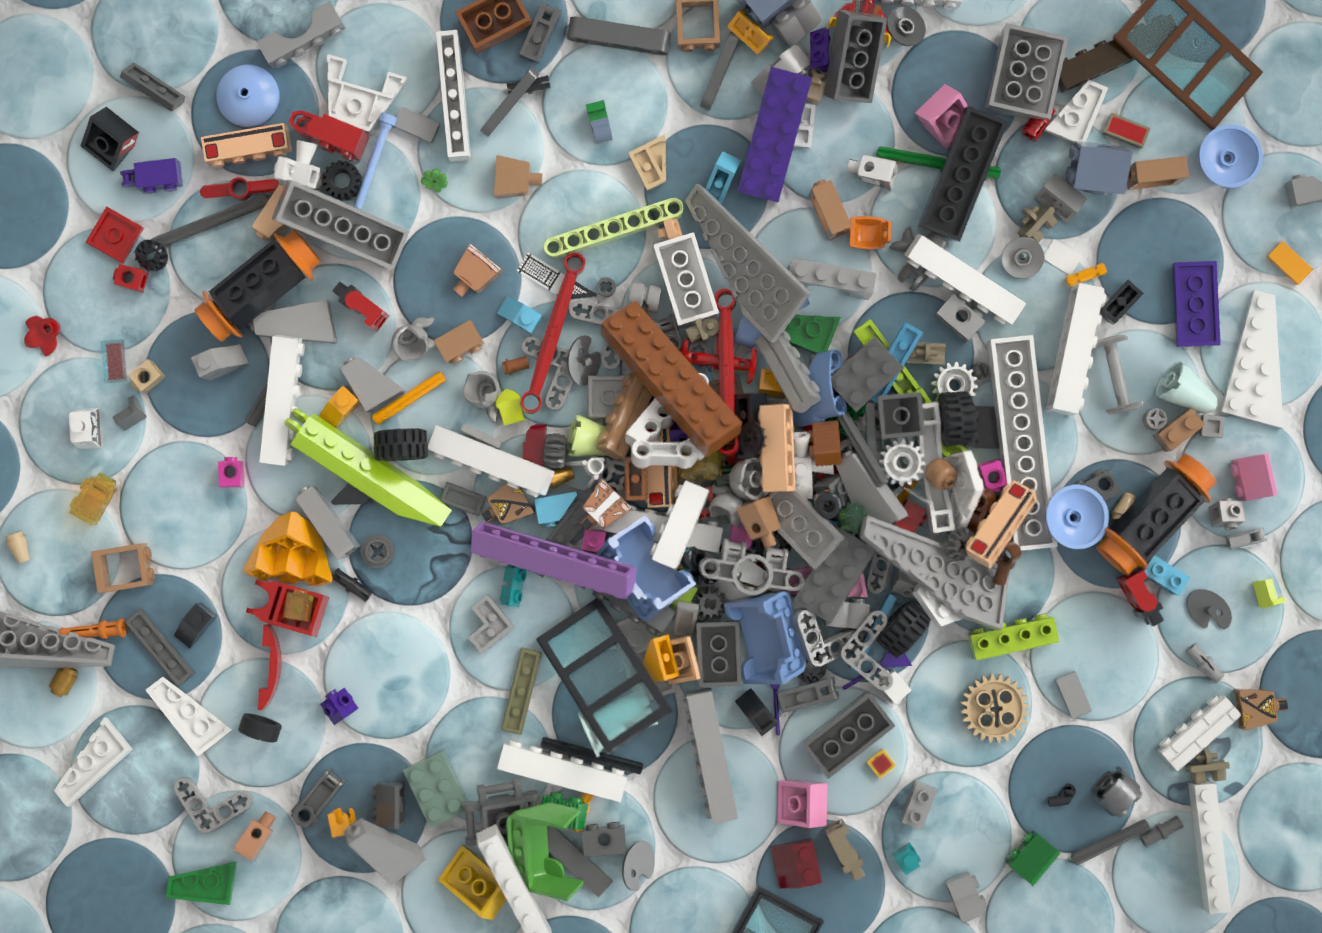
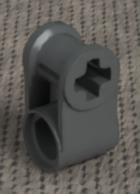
[653,313,682,352]

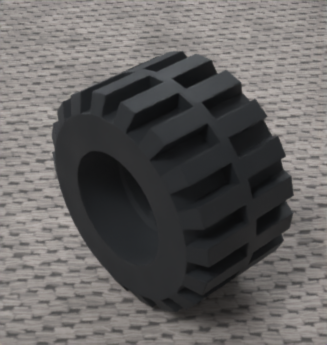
[937,391,976,446]
[373,428,428,461]
[876,601,931,658]

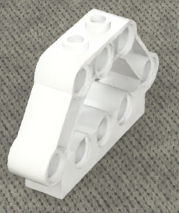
[625,373,709,469]

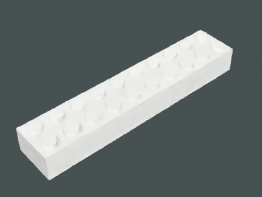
[987,335,1058,551]

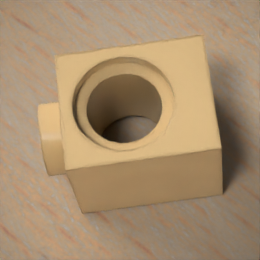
[128,359,166,393]

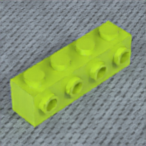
[968,613,1060,660]

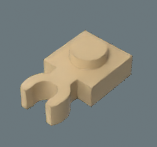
[807,69,827,104]

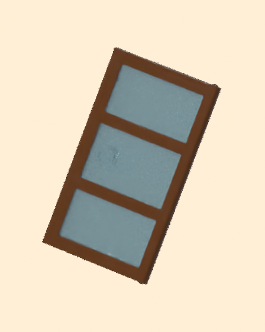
[1112,0,1263,130]

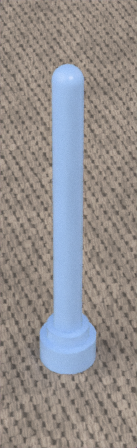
[354,112,397,210]

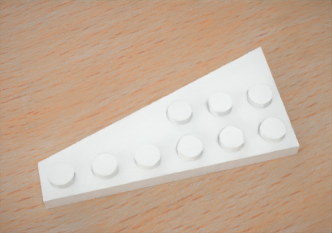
[1220,290,1283,429]

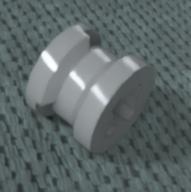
[1142,408,1168,430]

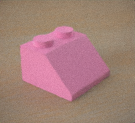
[915,84,968,149]
[1230,453,1278,501]
[778,780,827,828]

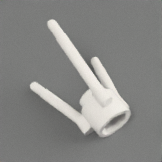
[565,457,605,490]

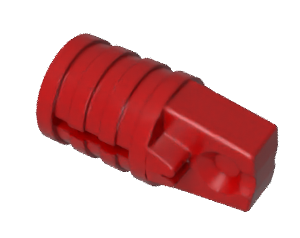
[1021,108,1055,142]

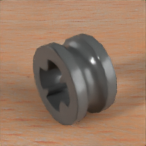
[597,277,616,297]

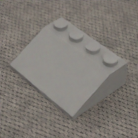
[984,23,1069,120]

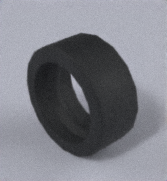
[238,713,282,743]

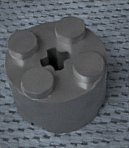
[1090,766,1142,818]

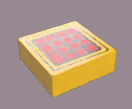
[866,748,896,779]

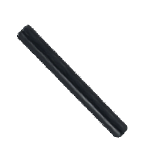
[540,737,643,774]

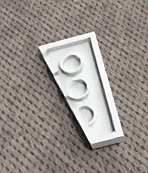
[146,677,232,757]
[54,718,133,807]

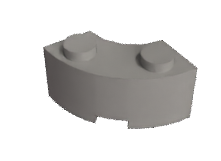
[751,44,810,96]

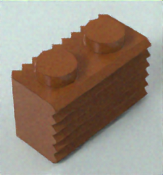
[809,420,842,467]
[625,457,649,500]

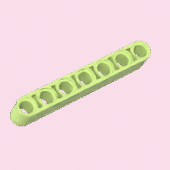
[544,198,683,259]

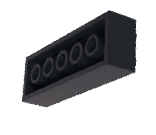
[918,106,1008,242]

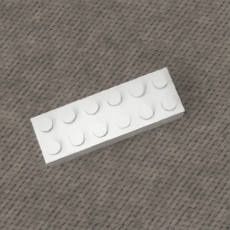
[1045,283,1106,416]

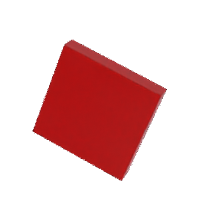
[85,206,144,264]

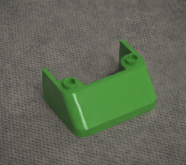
[507,803,583,901]

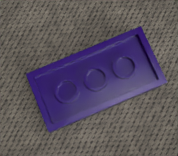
[1172,261,1221,347]

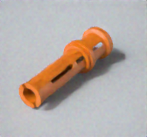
[59,618,127,639]

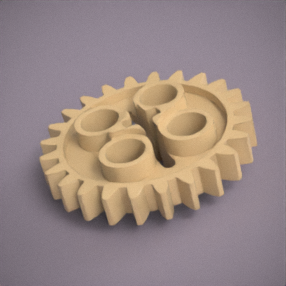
[960,673,1030,743]

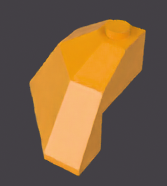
[243,512,332,587]

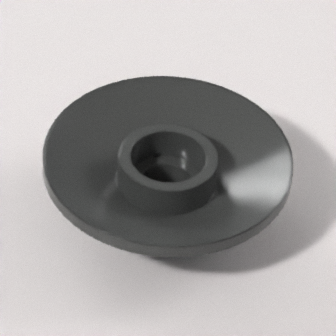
[887,7,926,46]

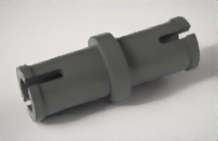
[1139,815,1184,848]

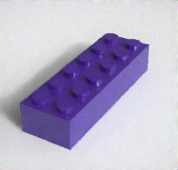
[738,67,812,203]

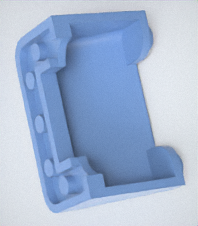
[596,515,696,621]
[724,591,806,684]

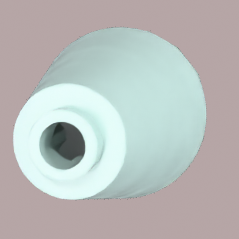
[1156,361,1217,414]

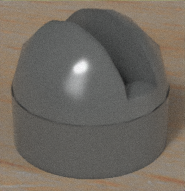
[971,362,989,380]

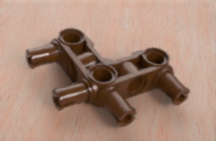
[945,488,1021,586]

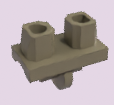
[1017,205,1058,243]
[686,317,719,344]
[906,342,946,365]
[1186,747,1230,784]

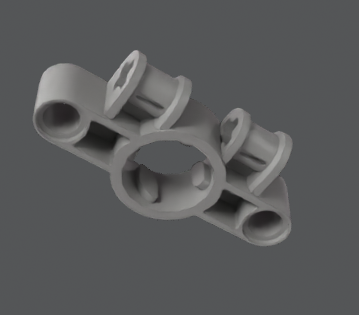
[698,539,804,595]

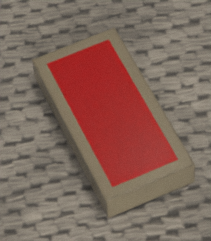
[1102,113,1150,149]

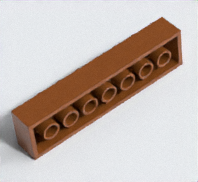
[601,301,742,457]

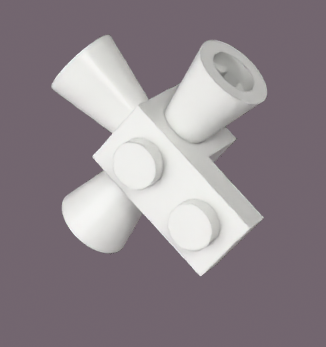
[274,140,324,189]
[793,432,833,499]

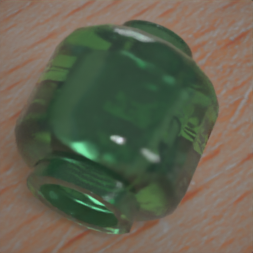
[838,502,867,535]

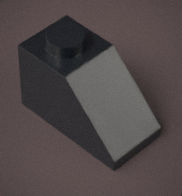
[331,483,375,505]
[174,603,217,649]

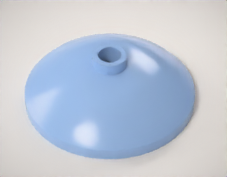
[216,65,280,128]
[1199,124,1263,188]
[1045,485,1109,549]

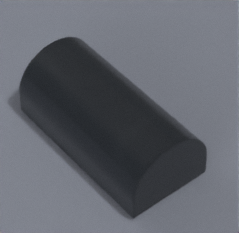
[1099,279,1144,325]

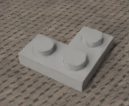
[468,594,515,654]

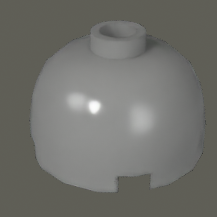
[729,458,768,501]

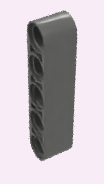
[567,16,671,55]

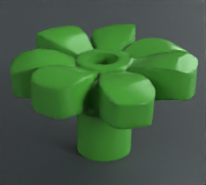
[421,169,448,192]

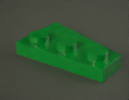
[785,314,841,354]
[166,862,237,905]

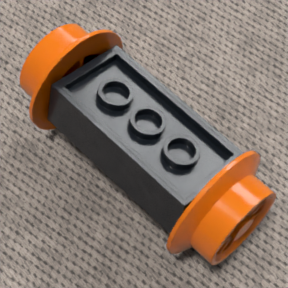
[194,229,321,342]
[1096,454,1216,576]

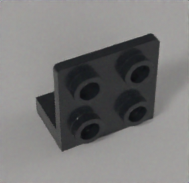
[963,404,999,449]

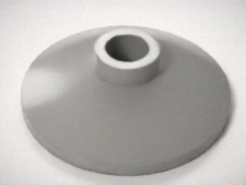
[1002,237,1045,278]

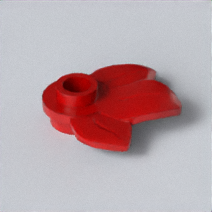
[24,316,61,356]

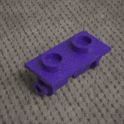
[810,27,831,73]

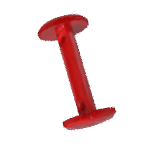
[681,338,757,384]

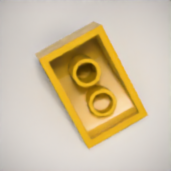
[438,845,507,921]

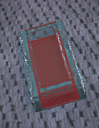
[101,339,127,384]

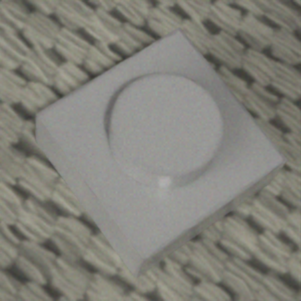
[1200,415,1225,438]

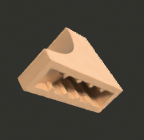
[251,184,288,241]

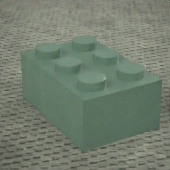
[403,749,468,828]

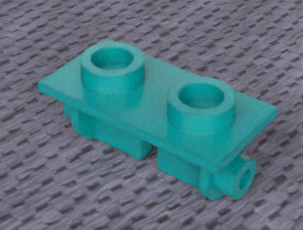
[500,564,527,607]

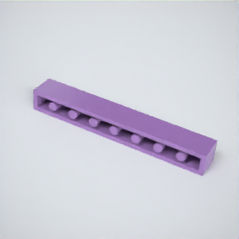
[471,522,636,599]

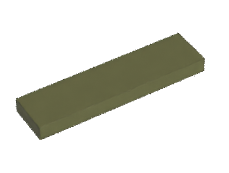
[501,647,542,735]

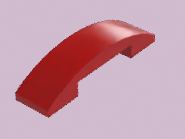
[258,624,282,710]

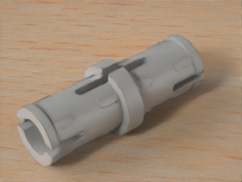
[1185,643,1225,684]

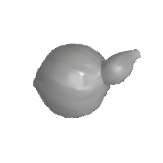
[391,317,434,361]
[463,371,500,423]
[709,485,745,528]

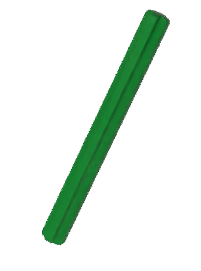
[877,146,1001,179]

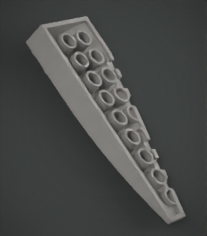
[0,612,115,668]

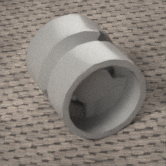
[629,281,662,313]

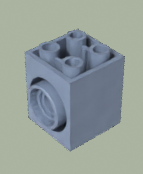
[738,0,795,28]
[1065,141,1132,195]

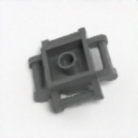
[462,778,538,858]

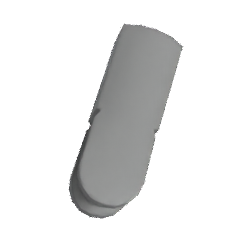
[1225,528,1267,550]

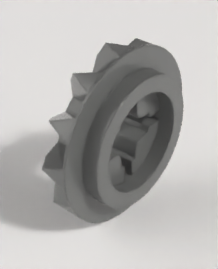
[946,527,974,561]
[361,534,395,568]

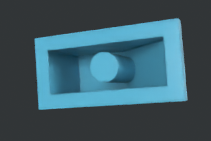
[705,152,742,204]
[497,295,543,336]
[534,492,578,528]

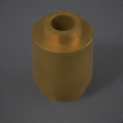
[48,667,78,697]

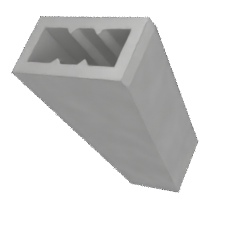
[250,300,338,344]
[836,450,908,527]
[295,485,361,560]
[343,818,426,885]

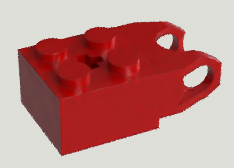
[288,110,369,162]
[246,580,330,638]

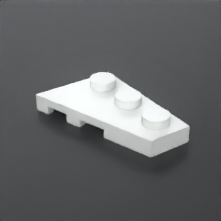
[1044,80,1108,143]

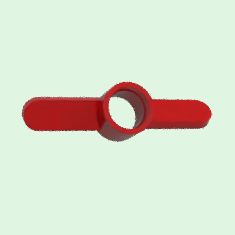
[200,177,280,201]

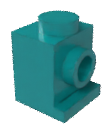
[892,842,921,875]

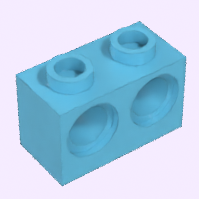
[1140,555,1190,596]

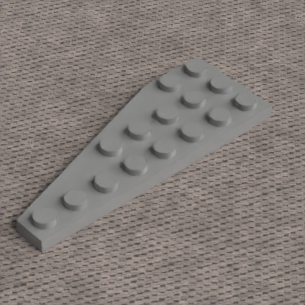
[685,184,811,342]
[860,516,1010,631]

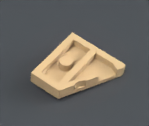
[628,135,666,191]

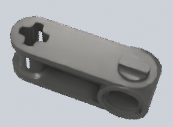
[291,767,346,829]

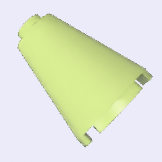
[566,415,608,457]

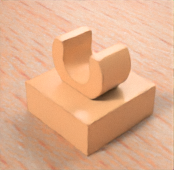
[657,218,682,240]

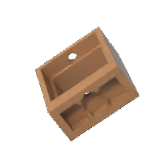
[676,0,720,52]
[1127,156,1189,190]
[809,179,852,241]
[91,543,155,593]

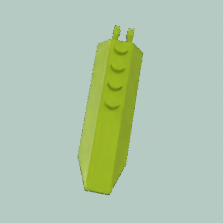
[284,408,452,527]

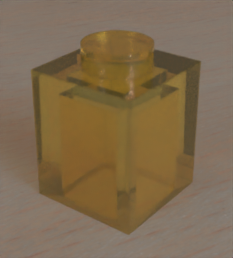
[283,589,313,622]

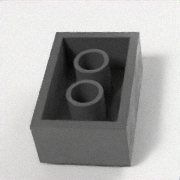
[831,335,904,412]
[696,621,742,687]

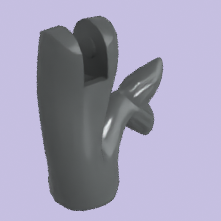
[889,227,949,291]

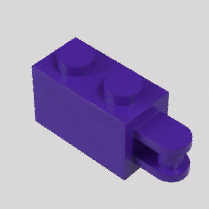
[120,158,183,194]

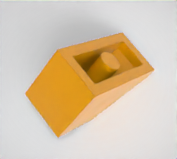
[319,386,361,428]
[642,634,680,683]

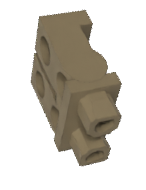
[824,819,865,881]

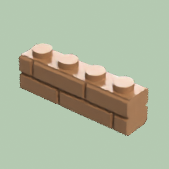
[596,373,652,460]

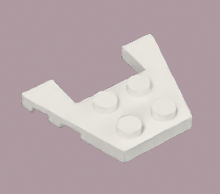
[327,54,407,133]
[943,451,983,529]
[913,541,964,628]

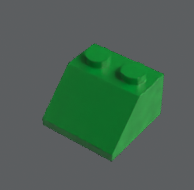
[1006,830,1061,886]

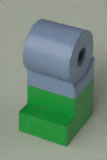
[586,100,613,144]

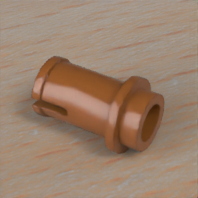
[502,356,529,375]

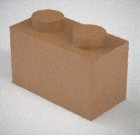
[434,320,485,365]
[1152,408,1205,452]

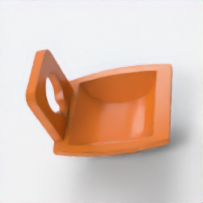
[849,216,891,249]

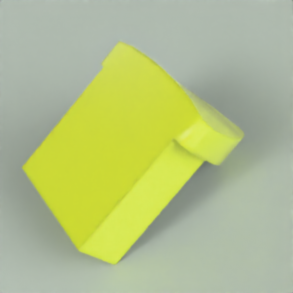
[495,389,525,426]
[1252,579,1285,608]

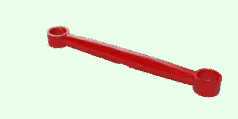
[521,252,585,414]
[714,289,740,456]

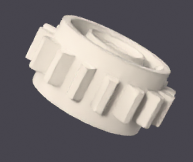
[931,362,978,401]
[879,439,926,486]

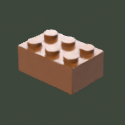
[455,0,532,55]

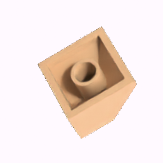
[668,635,700,684]

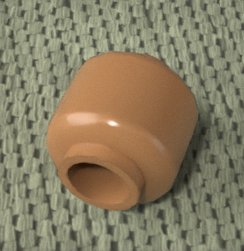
[925,459,958,490]

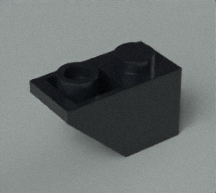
[735,688,778,736]

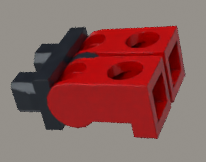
[332,281,390,332]
[1116,569,1164,626]

